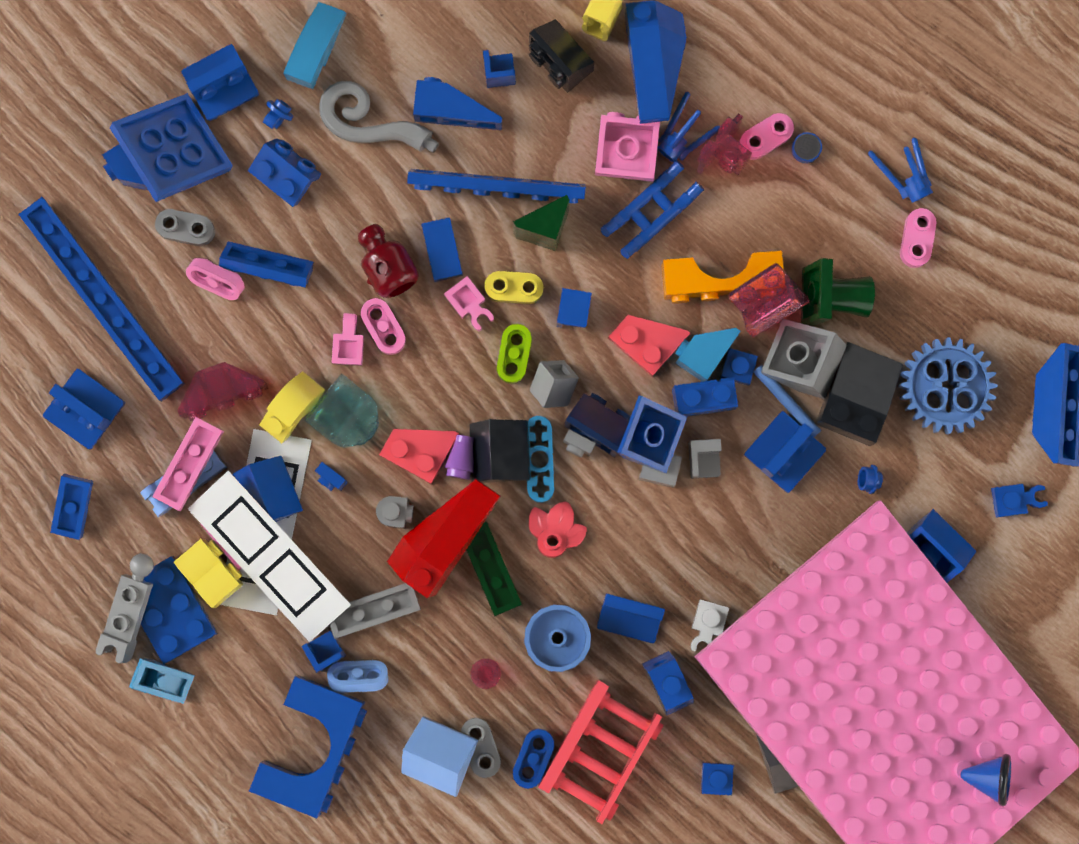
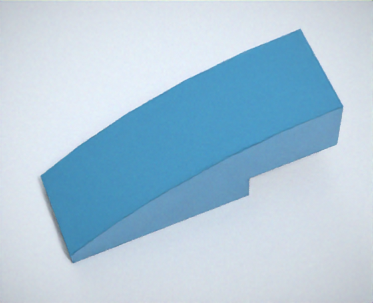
[283,2,347,90]

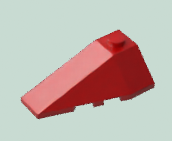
[387,479,501,598]

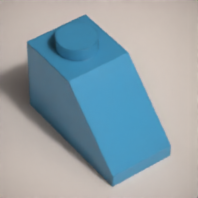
[675,328,741,382]

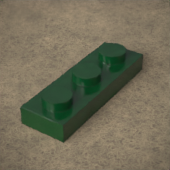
[466,522,522,617]

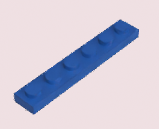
[407,169,586,203]

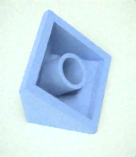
[401,717,478,797]

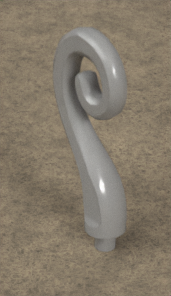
[319,81,439,153]

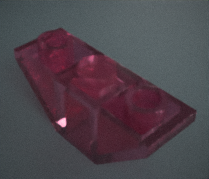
[178,362,269,421]

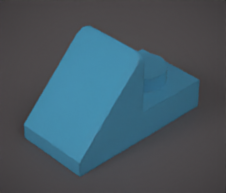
[129,658,195,704]

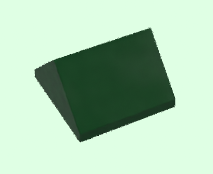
[513,195,569,251]

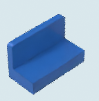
[597,594,665,643]

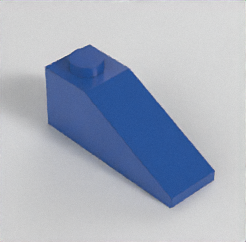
[413,77,502,130]

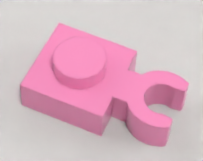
[444,276,494,332]

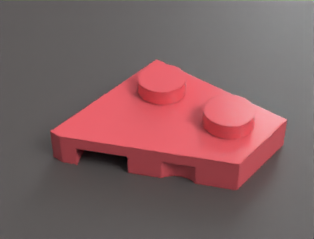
[608,315,690,377]
[379,429,459,484]

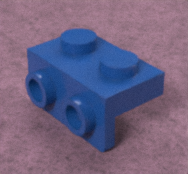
[248,139,322,207]

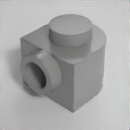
[376,496,414,529]

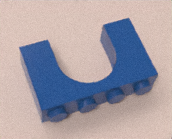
[249,675,367,818]

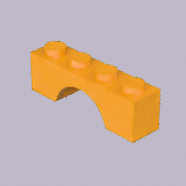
[661,251,785,304]

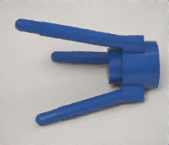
[657,92,721,163]
[868,137,933,203]

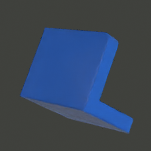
[483,50,516,88]
[556,288,592,328]
[301,630,346,673]

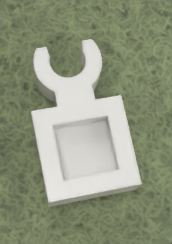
[690,599,729,651]

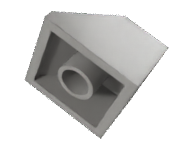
[761,319,847,399]

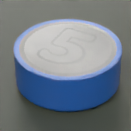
[791,132,822,163]

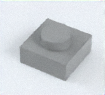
[563,430,596,458]

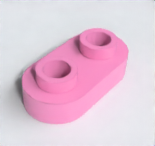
[739,113,794,160]
[900,208,936,268]
[186,258,245,300]
[361,298,406,355]

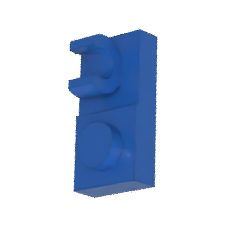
[50,474,93,540]

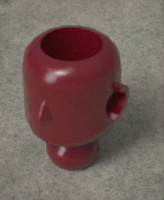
[358,224,419,298]

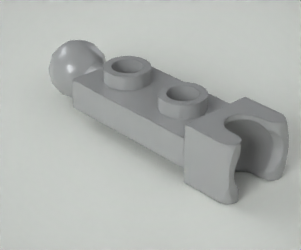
[96,553,154,664]

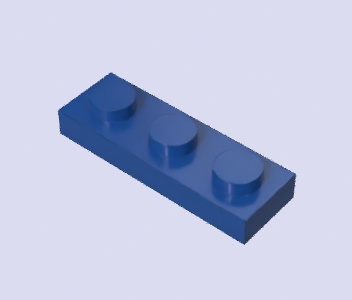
[219,241,314,288]

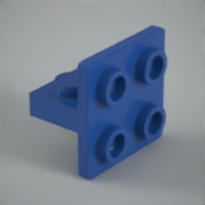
[181,44,259,121]
[43,369,125,450]
[744,411,826,493]

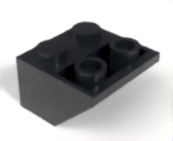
[529,19,595,93]

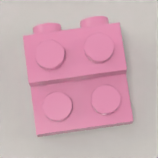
[595,112,660,182]

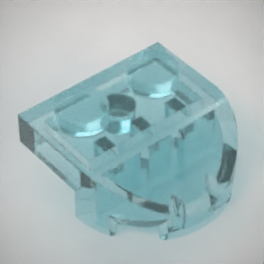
[304,374,379,448]

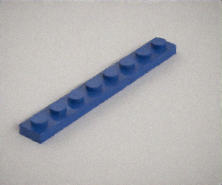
[18,197,185,402]

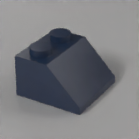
[565,393,631,458]

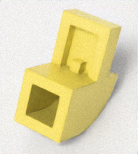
[259,371,325,444]

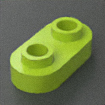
[497,324,532,384]

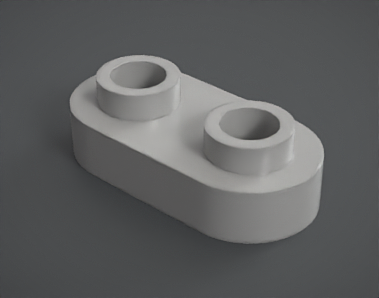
[155,209,215,246]
[461,718,501,778]

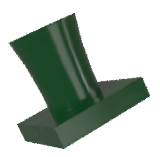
[801,258,875,327]

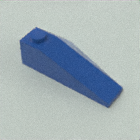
[625,0,687,124]

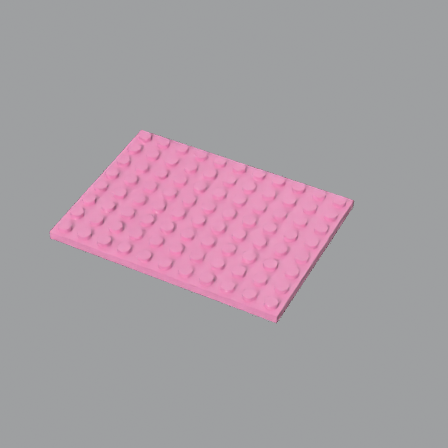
[694,501,1079,844]

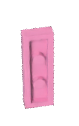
[152,417,224,511]

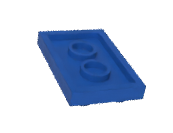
[141,556,218,665]

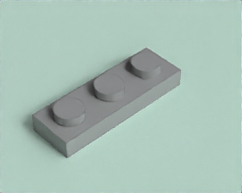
[330,583,421,639]

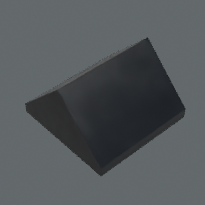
[469,419,530,483]

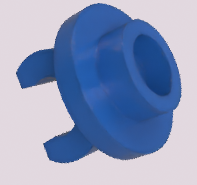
[263,99,294,129]

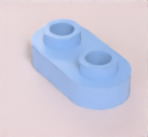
[327,660,389,693]

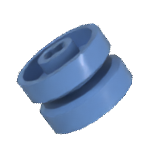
[524,605,591,672]

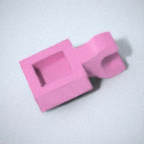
[332,313,364,366]

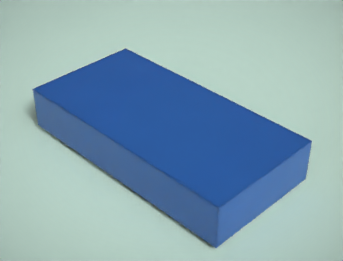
[421,217,463,282]

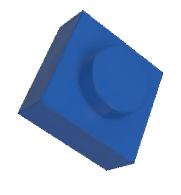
[720,348,758,386]
[315,462,348,491]
[701,762,734,796]

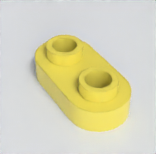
[485,271,544,304]

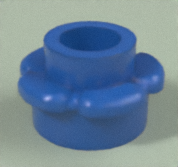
[857,465,883,494]

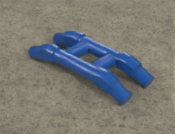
[600,160,704,259]

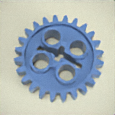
[898,337,998,435]

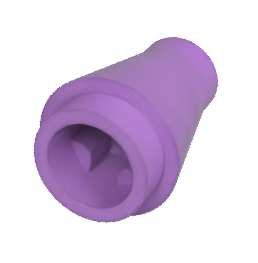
[445,435,474,480]

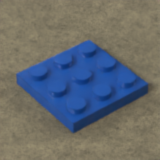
[110,93,233,202]

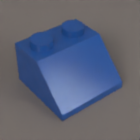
[907,509,976,583]

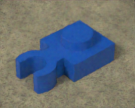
[991,484,1048,518]

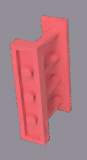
[538,680,664,824]

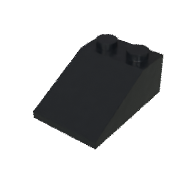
[815,342,903,446]

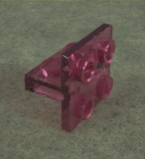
[697,113,752,176]
[728,263,809,337]

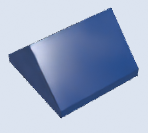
[617,395,687,473]
[232,456,303,522]

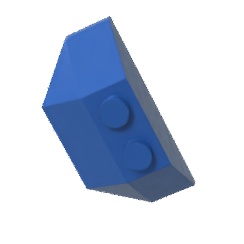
[1032,343,1079,467]

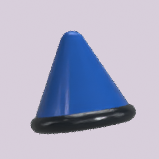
[960,754,1011,807]

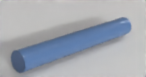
[753,364,822,437]

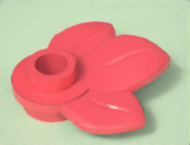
[528,502,587,558]

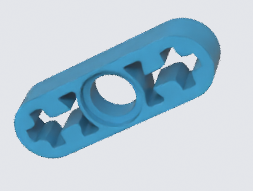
[527,416,554,503]

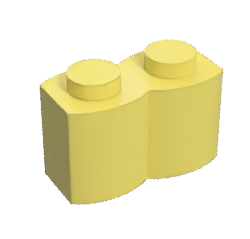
[582,0,623,41]
[174,538,243,608]

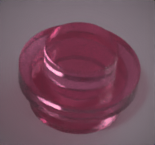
[471,659,501,689]

